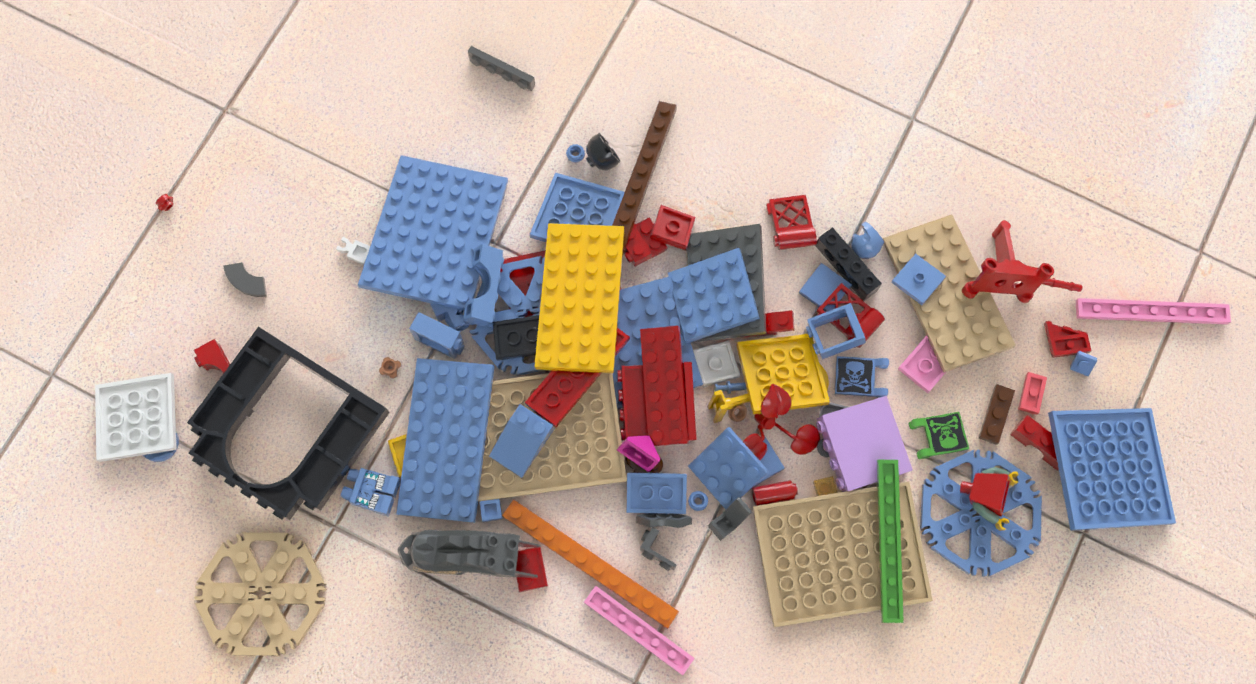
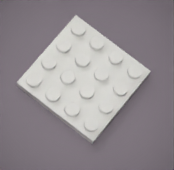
[95,373,177,462]

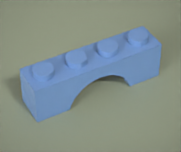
[463,244,504,327]

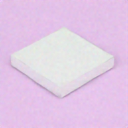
[693,340,740,388]

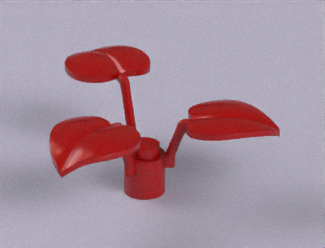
[743,384,821,461]

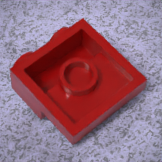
[624,217,668,267]

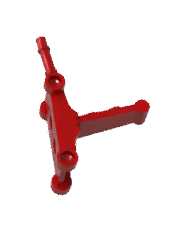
[962,220,1083,303]

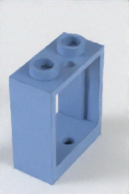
[806,303,866,359]
[409,312,465,359]

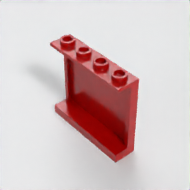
[617,362,697,441]

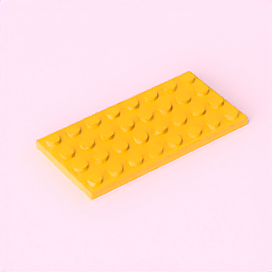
[535,223,624,373]

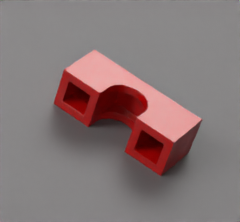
[1010,415,1059,471]

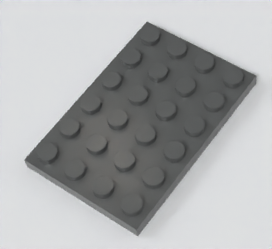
[687,224,766,342]

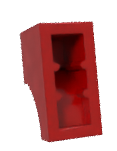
[194,339,230,373]

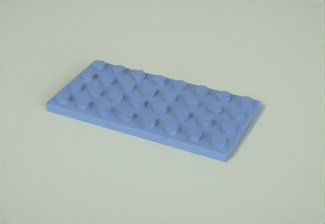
[396,358,495,523]

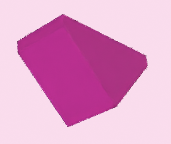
[617,436,660,472]

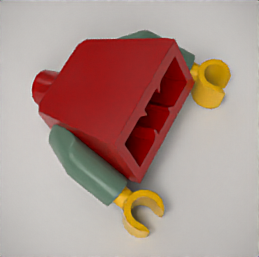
[960,467,1019,531]

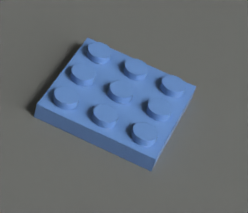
[688,427,769,509]

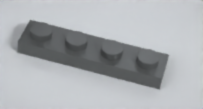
[468,46,535,91]

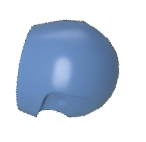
[851,222,884,259]

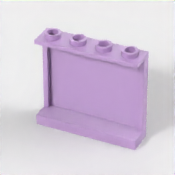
[816,396,913,492]

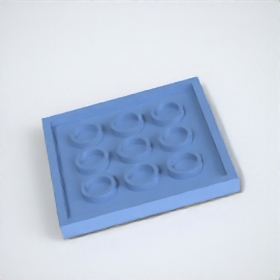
[530,173,625,242]
[668,248,760,343]

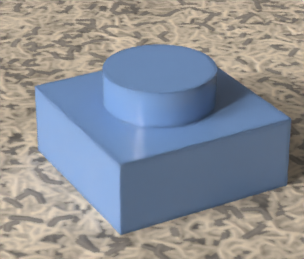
[1070,351,1097,377]
[480,499,502,522]

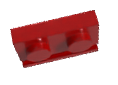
[516,547,548,592]

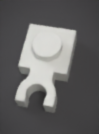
[336,237,370,265]

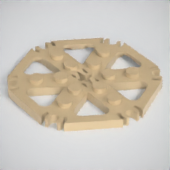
[194,532,327,656]

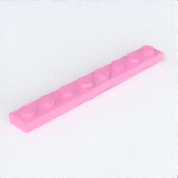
[1076,298,1231,325]

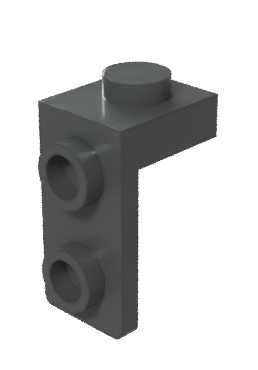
[708,498,752,541]
[640,527,677,571]

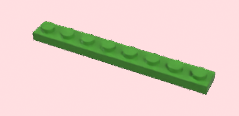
[877,460,904,623]

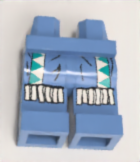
[340,468,401,517]

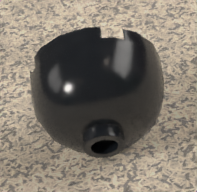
[586,133,621,170]

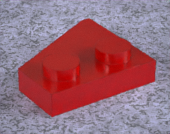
[1044,321,1092,358]

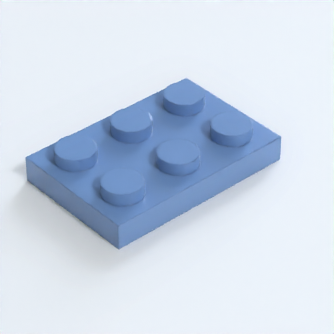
[626,472,687,514]

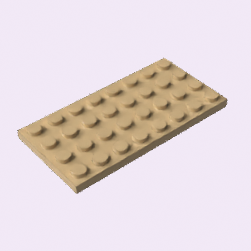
[883,214,1016,373]

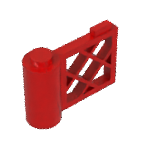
[766,195,817,250]
[817,283,885,348]
[752,480,798,506]

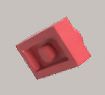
[1018,372,1047,415]

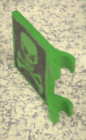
[909,412,970,459]

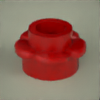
[156,194,174,211]

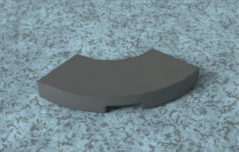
[223,262,267,297]
[636,513,692,528]

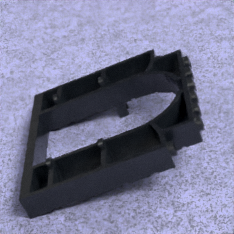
[187,326,390,520]

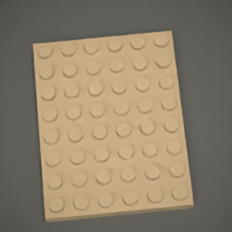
[478,373,627,502]
[752,482,933,628]

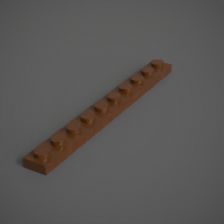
[612,101,677,256]

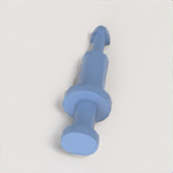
[714,381,747,394]

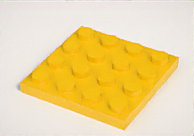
[736,334,830,414]

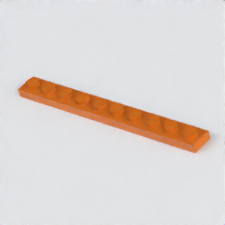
[502,499,679,629]

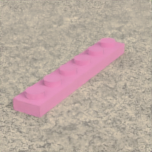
[584,586,695,676]

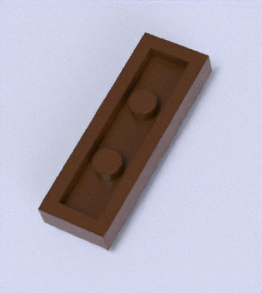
[978,384,1015,445]

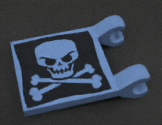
[835,356,889,398]

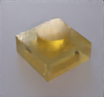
[813,476,838,496]

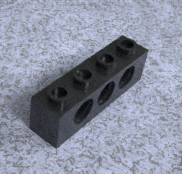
[815,227,882,301]

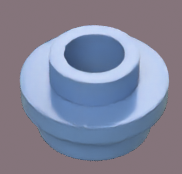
[566,144,585,162]
[688,491,708,511]

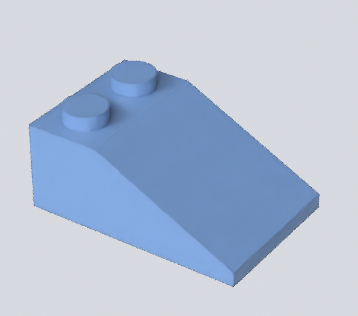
[489,404,555,478]

